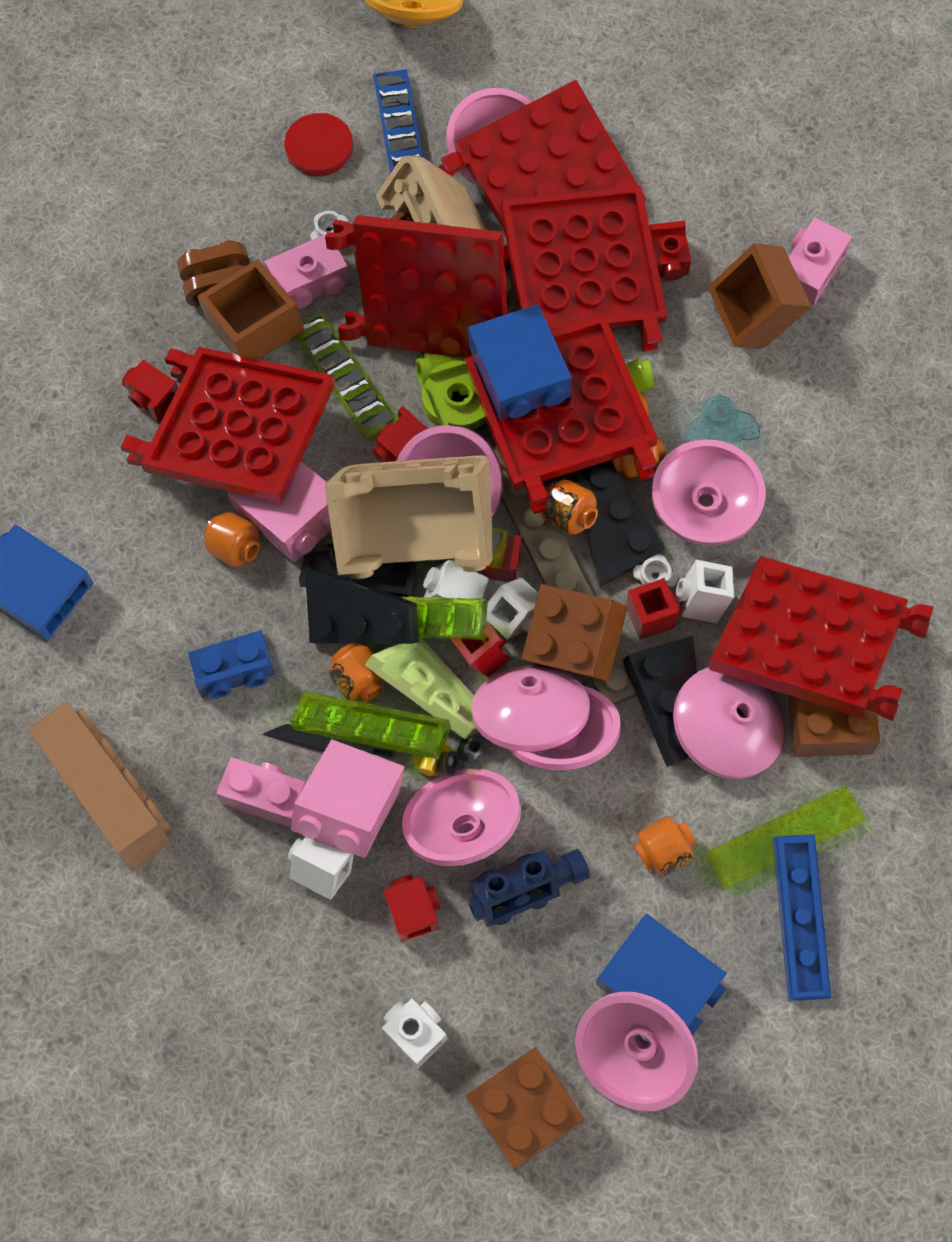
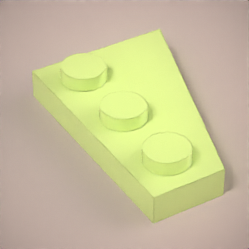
[365,635,479,739]

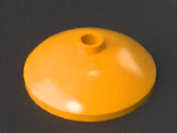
[364,0,463,28]

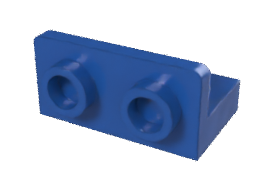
[188,630,275,699]

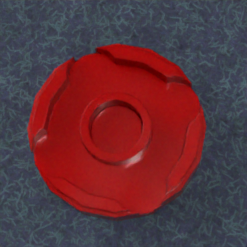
[284,113,353,177]

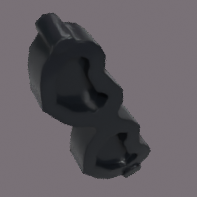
[437,737,492,776]

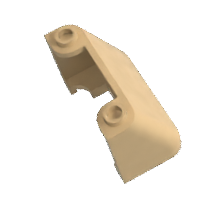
[376,156,511,297]
[325,456,493,579]

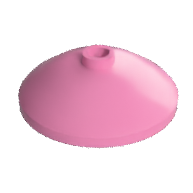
[446,88,532,186]
[397,425,503,517]
[652,439,766,546]
[472,665,590,752]
[673,667,785,780]
[509,685,621,771]
[402,768,521,866]
[575,992,698,1111]

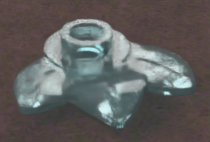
[687,395,760,449]

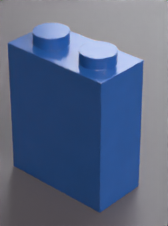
[468,304,571,420]
[0,524,94,642]
[596,913,727,1036]

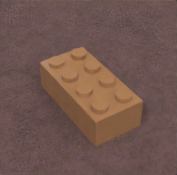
[27,701,171,871]

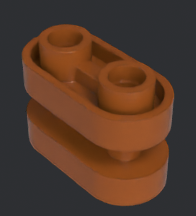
[177,240,249,307]

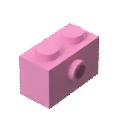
[788,217,852,307]
[264,234,350,309]
[216,757,306,828]

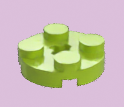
[421,361,487,430]

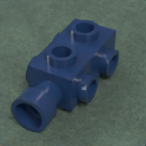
[468,849,590,927]

